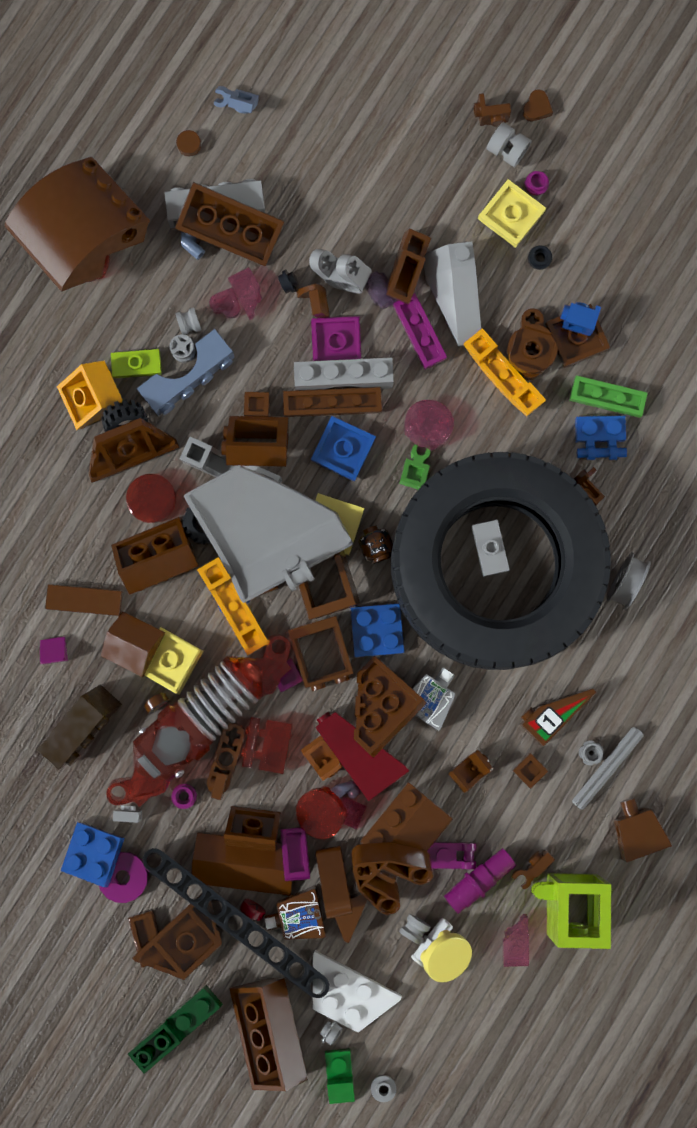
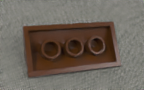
[175,182,284,266]
[191,832,292,896]

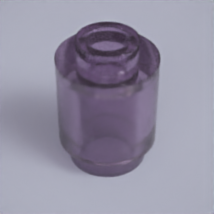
[365,271,397,310]

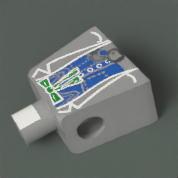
[412,667,455,731]

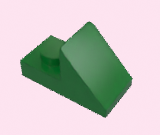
[325,1048,355,1104]

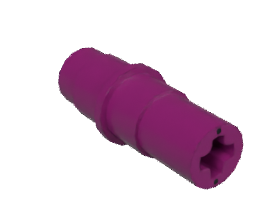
[444,848,517,914]

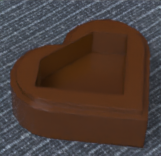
[523,89,553,122]

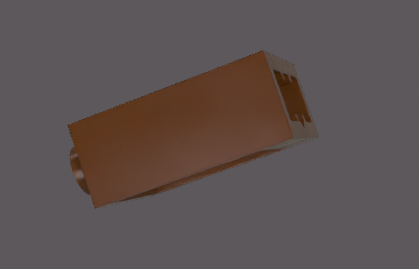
[221,416,289,467]
[299,550,361,620]
[288,616,353,691]

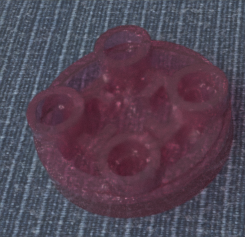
[404,400,454,450]

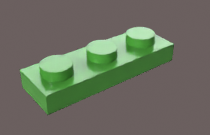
[569,375,648,418]

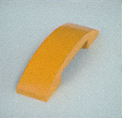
[463,328,546,416]
[197,557,269,655]

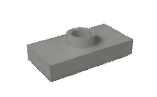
[472,520,509,577]

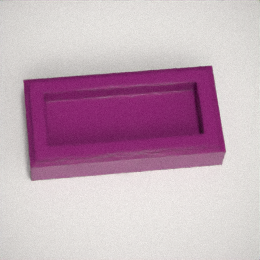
[281,827,310,881]

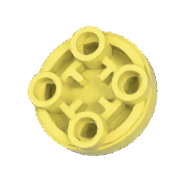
[420,930,472,982]

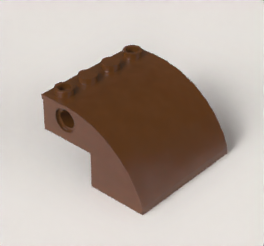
[4,157,150,292]

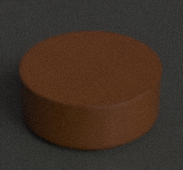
[176,130,201,157]

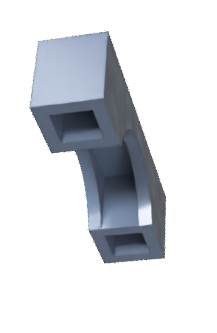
[137,329,235,416]

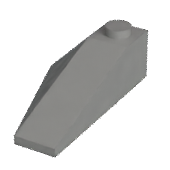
[423,241,481,347]

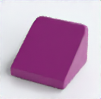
[40,637,68,665]

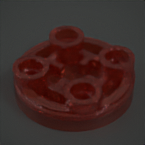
[126,474,176,524]
[296,786,348,839]

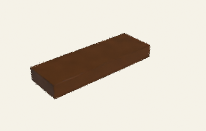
[45,585,123,616]

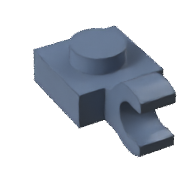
[214,86,259,114]

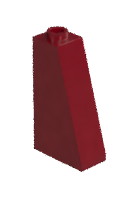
[315,711,409,801]

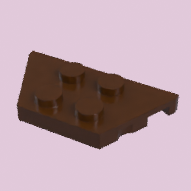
[89,418,179,483]
[132,893,222,980]

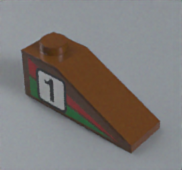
[519,689,596,746]

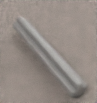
[572,727,644,810]

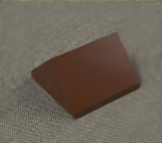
[224,806,281,851]

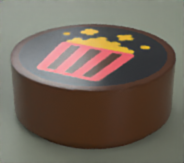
[144,692,170,714]

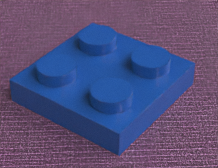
[311,416,376,482]
[351,604,404,657]
[61,822,125,888]

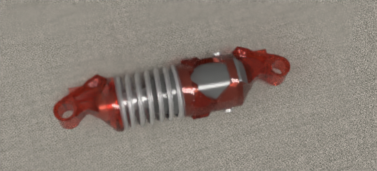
[106,634,291,807]

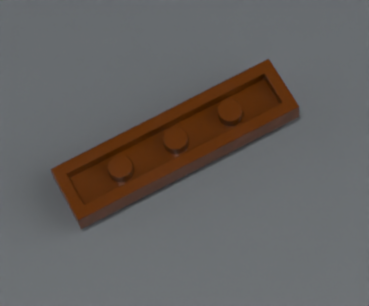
[283,387,382,417]

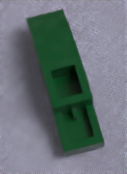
[128,985,223,1074]

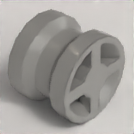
[175,307,201,335]
[170,334,196,363]
[399,913,431,945]

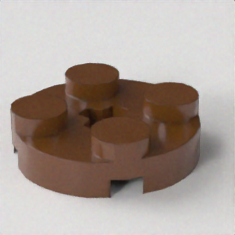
[507,324,558,375]

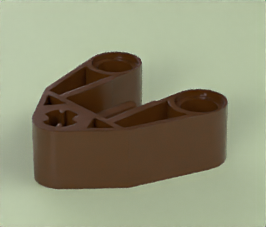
[351,842,433,915]

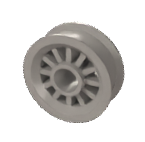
[606,552,651,610]

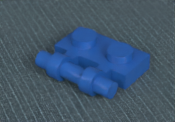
[575,416,627,460]

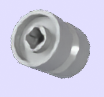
[486,122,532,168]

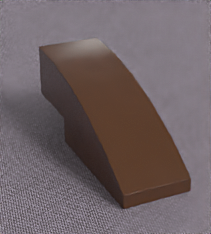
[386,228,431,304]

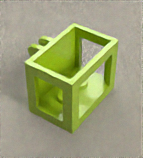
[531,873,611,949]

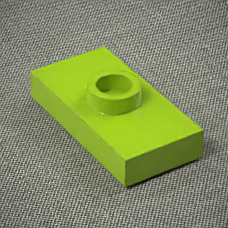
[111,349,162,379]

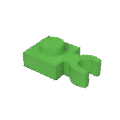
[399,444,430,490]

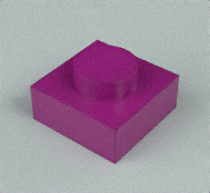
[269,659,303,692]

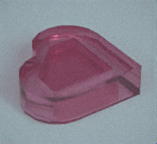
[209,287,241,319]

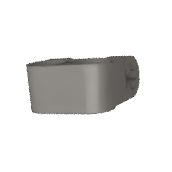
[309,249,372,294]

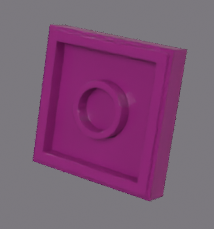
[311,316,362,361]

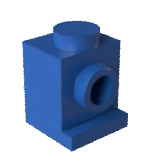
[560,302,601,336]

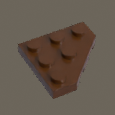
[354,656,427,758]

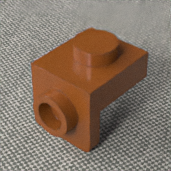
[301,735,343,781]

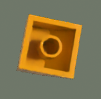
[57,360,122,430]

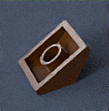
[101,612,166,677]

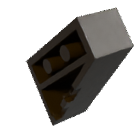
[37,684,122,770]

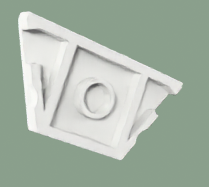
[313,950,402,1032]

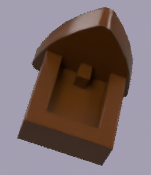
[296,284,330,318]

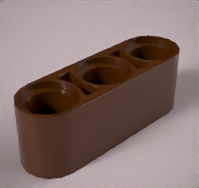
[316,845,353,919]

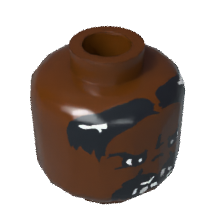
[358,525,393,564]

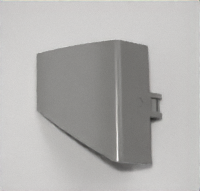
[184,465,353,603]

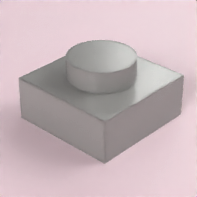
[113,805,142,823]

